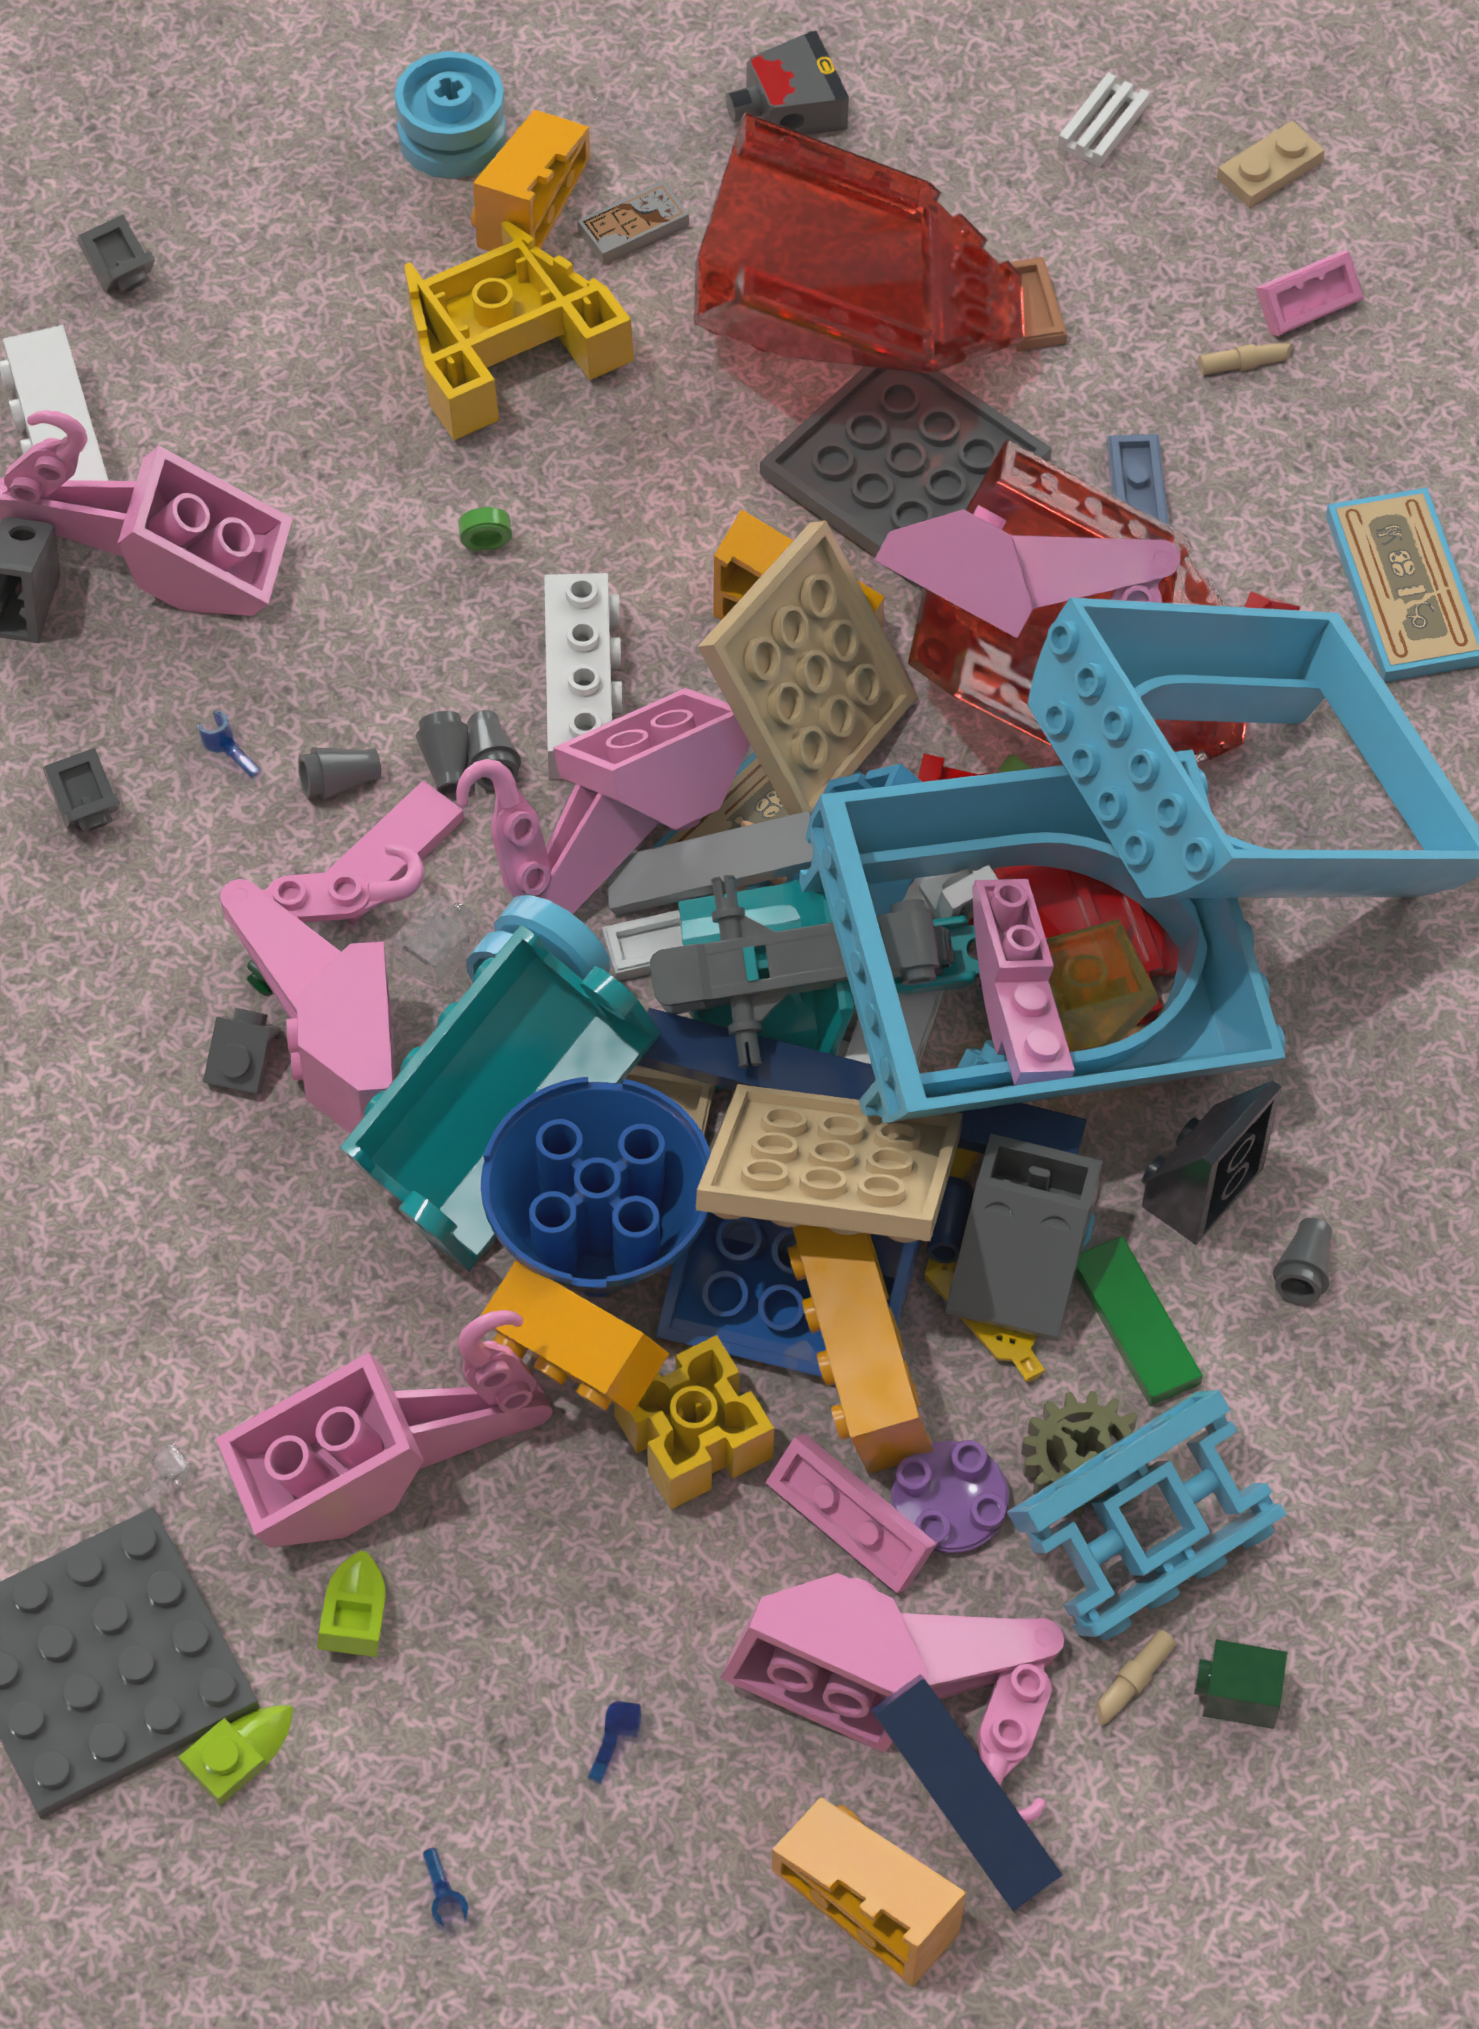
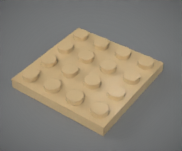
[698,520,917,815]
[696,1084,963,1243]

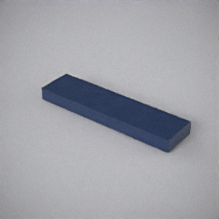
[871,1674,1062,1911]

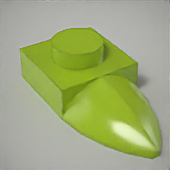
[317,1550,386,1657]
[178,1705,294,1806]

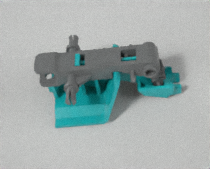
[650,875,980,1091]

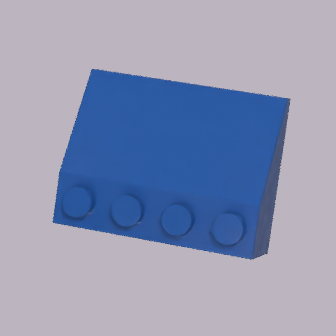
[656,1212,921,1377]

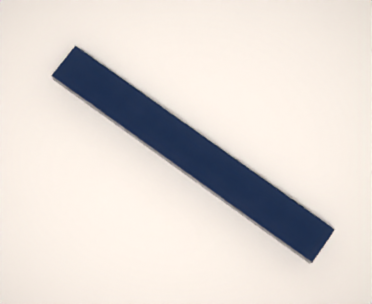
[637,1008,1087,1155]

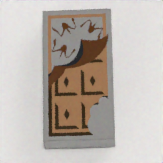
[578,181,689,265]

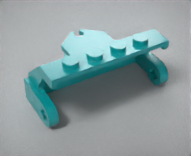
[339,924,661,1272]

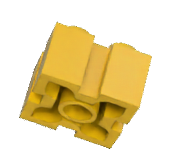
[614,1335,774,1510]

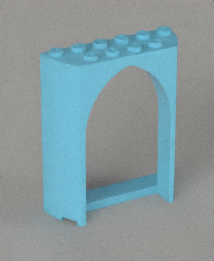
[1028,598,1479,899]
[799,750,1286,1123]

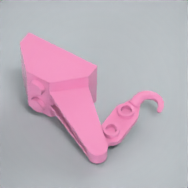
[0,410,293,616]
[874,505,1180,638]
[456,688,750,914]
[220,844,424,1134]
[216,1310,553,1547]
[720,1573,1064,1825]

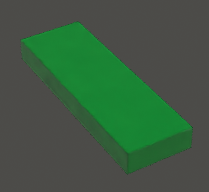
[1076,1236,1203,1406]

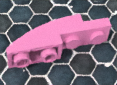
[972,879,1075,1086]

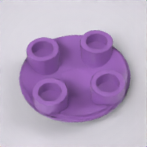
[891,1440,1009,1553]

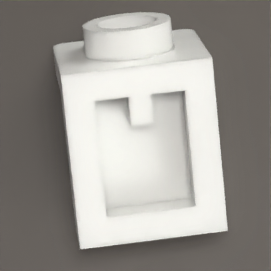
[919,865,998,920]

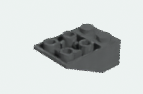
[945,1134,1102,1342]

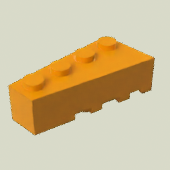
[787,1224,934,1473]

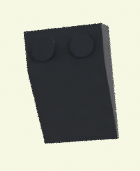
[1141,1080,1282,1245]

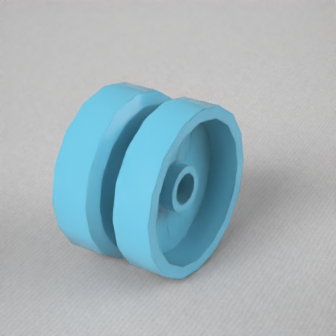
[395,51,506,179]
[466,895,610,980]

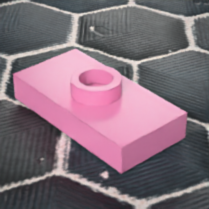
[1255,251,1364,336]

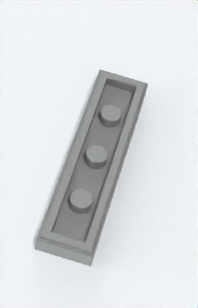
[607,811,813,915]

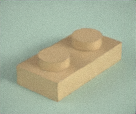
[1217,121,1325,208]

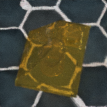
[1046,919,1158,1052]

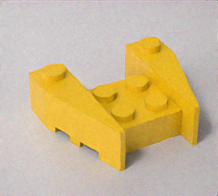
[404,220,634,440]

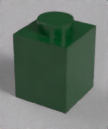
[1194,1639,1288,1729]

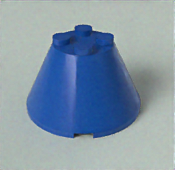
[481,1077,711,1298]

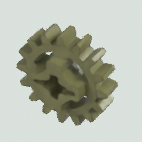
[1021,1391,1149,1518]

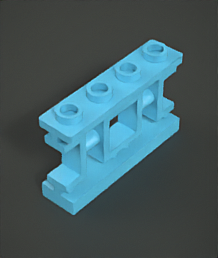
[1007,1390,1287,1641]

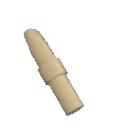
[1198,343,1293,375]
[1096,1630,1177,1726]

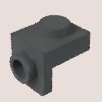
[77,214,155,293]
[43,748,120,833]
[203,1008,281,1094]

